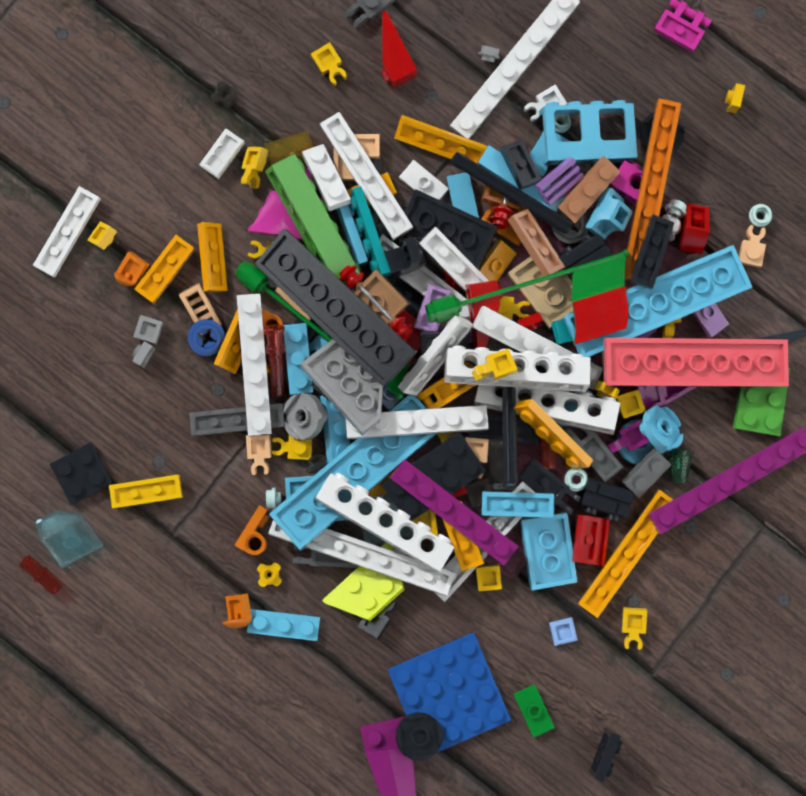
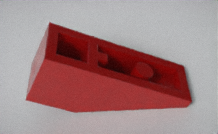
[381,11,417,89]
[465,280,503,350]

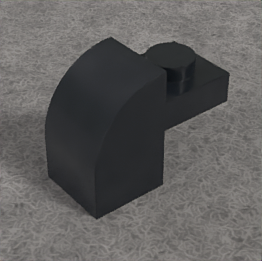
[384,237,427,279]

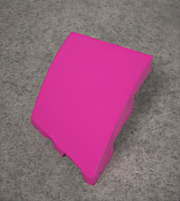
[248,191,324,241]

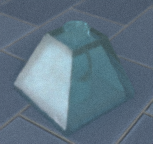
[35,510,103,568]

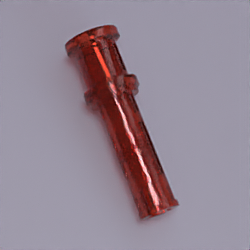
[264,324,286,396]

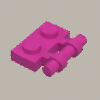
[654,0,712,53]

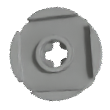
[283,393,328,440]

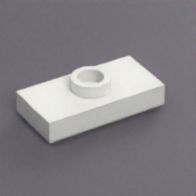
[199,129,245,180]
[399,160,449,200]

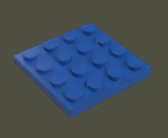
[387,632,511,753]

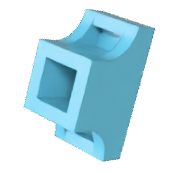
[585,188,633,240]

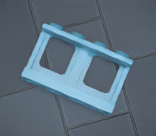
[539,100,637,165]

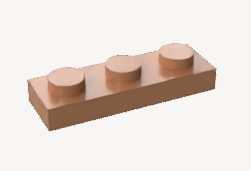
[556,156,620,224]
[508,209,565,276]

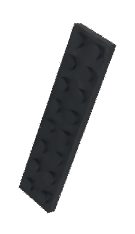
[255,228,417,387]

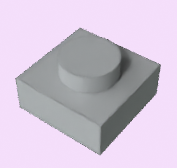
[133,315,164,345]
[132,341,155,368]

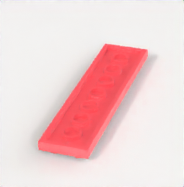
[604,338,789,387]

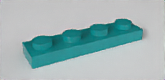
[349,186,390,279]

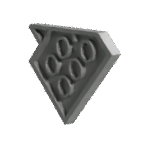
[300,339,383,436]

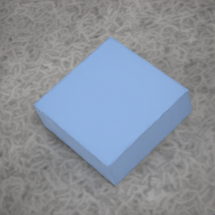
[549,617,578,646]

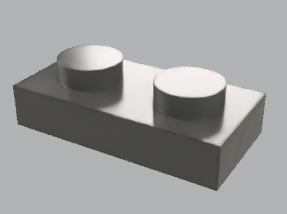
[622,448,671,498]

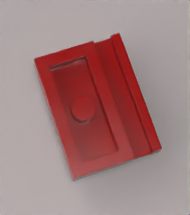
[572,515,610,566]

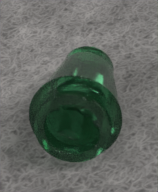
[669,449,693,483]

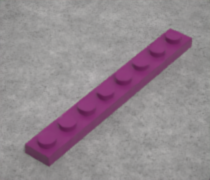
[647,426,806,535]

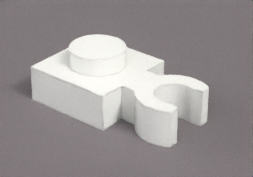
[524,85,567,122]

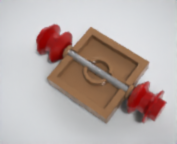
[339,265,413,340]

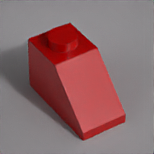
[680,203,710,255]

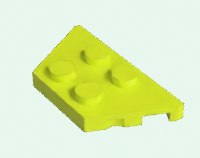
[322,542,405,621]

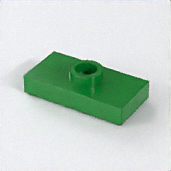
[513,684,555,738]

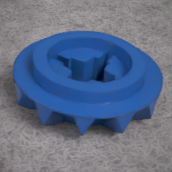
[188,319,225,356]

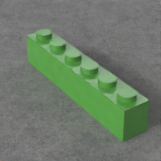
[265,154,361,285]

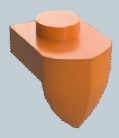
[114,252,150,286]
[222,593,252,628]

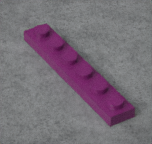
[390,459,518,566]

